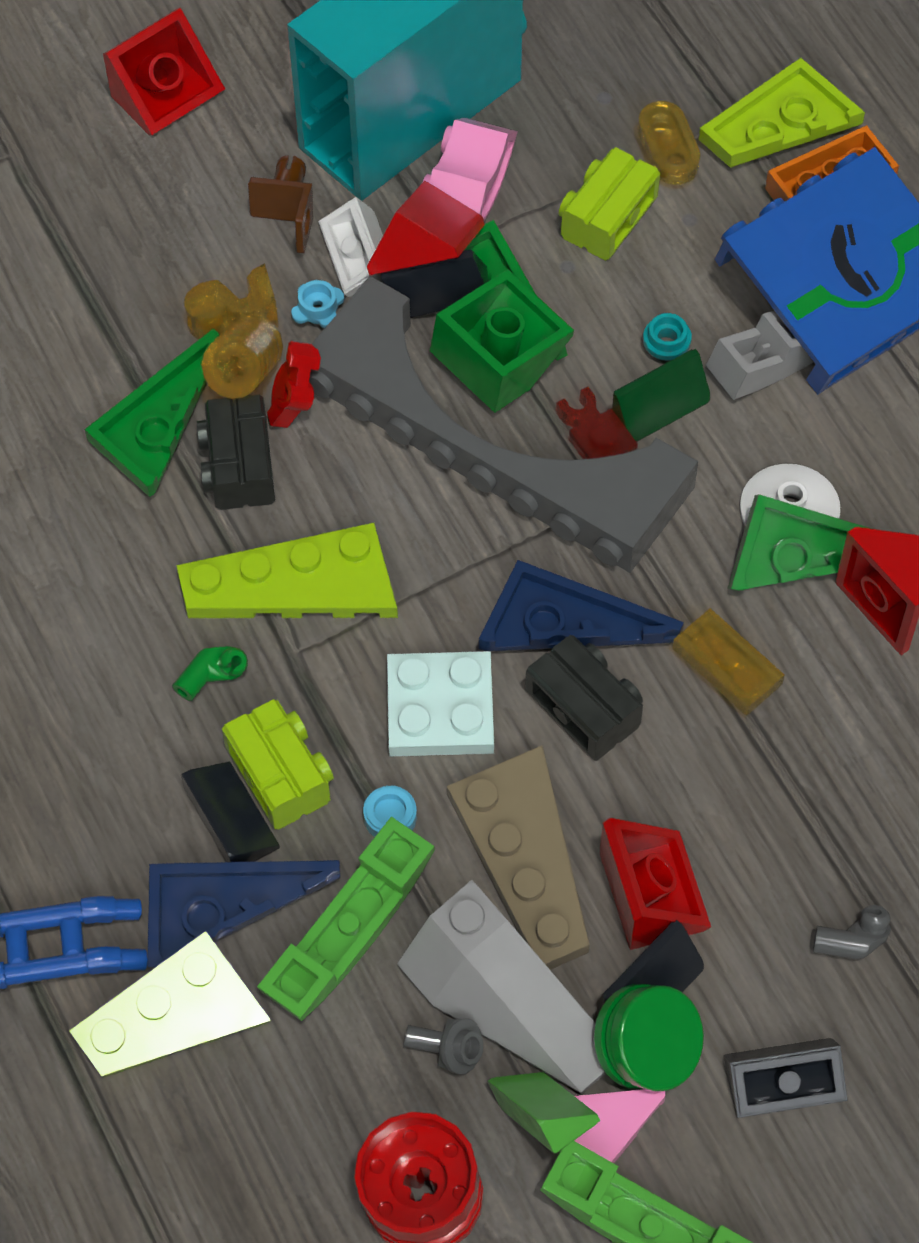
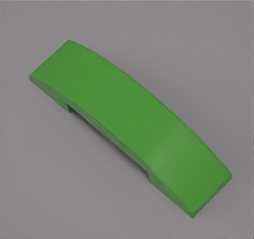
[257,816,435,1021]
[540,1141,753,1243]

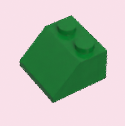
[430,269,574,413]

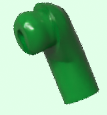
[172,646,248,701]

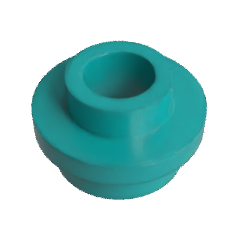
[643,313,692,360]

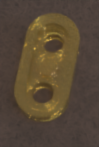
[638,101,700,185]

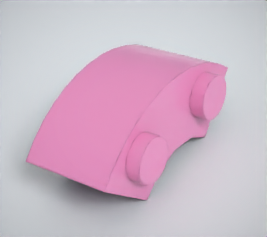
[422,118,518,221]

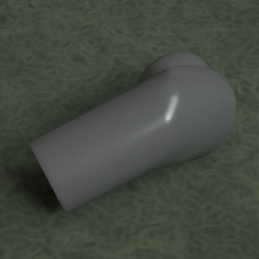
[813,905,891,959]

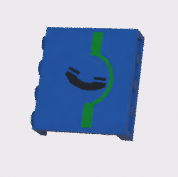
[714,147,919,395]

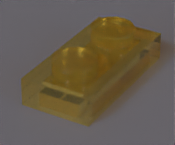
[673,608,785,716]

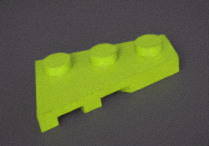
[699,58,865,168]

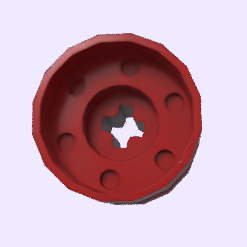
[354,1112,484,1243]

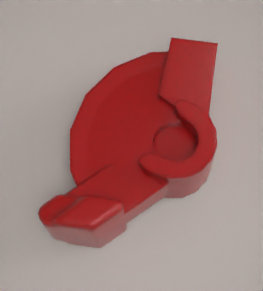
[267,341,321,428]

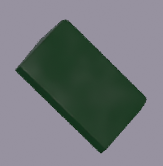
[611,349,710,443]

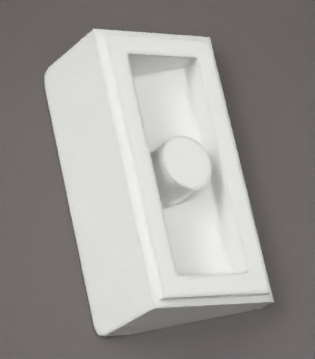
[318,197,383,297]

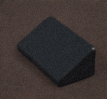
[381,249,489,318]
[181,761,280,862]
[603,920,704,1005]
[724,1038,848,1118]

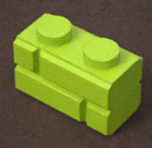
[558,147,660,261]
[222,699,334,830]

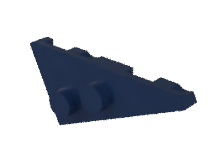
[479,560,684,651]
[147,860,341,971]

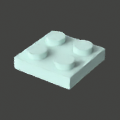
[387,651,494,757]

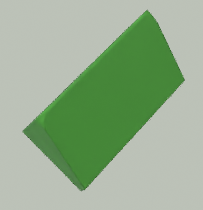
[487,1072,600,1154]

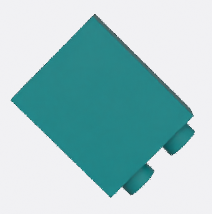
[287,0,527,201]

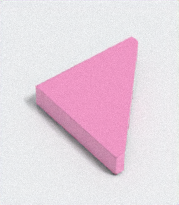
[574,1089,666,1163]

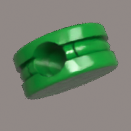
[594,984,704,1092]

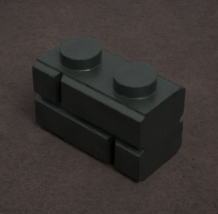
[197,394,276,510]
[525,634,643,761]

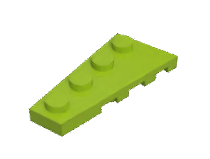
[176,523,398,618]

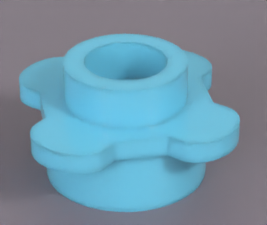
[291,280,344,328]

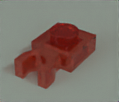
[556,386,638,459]

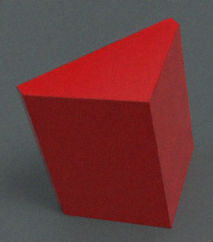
[103,7,225,135]
[367,181,485,275]
[835,527,919,655]
[600,818,711,950]

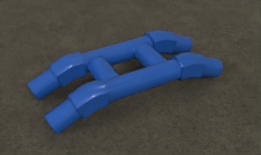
[0,896,148,989]

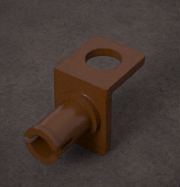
[248,155,314,254]

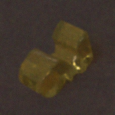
[184,263,279,339]

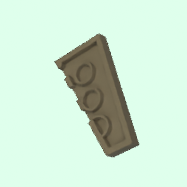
[447,745,589,970]

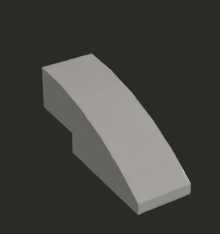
[706,310,813,400]

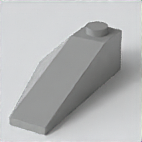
[397,880,606,1094]

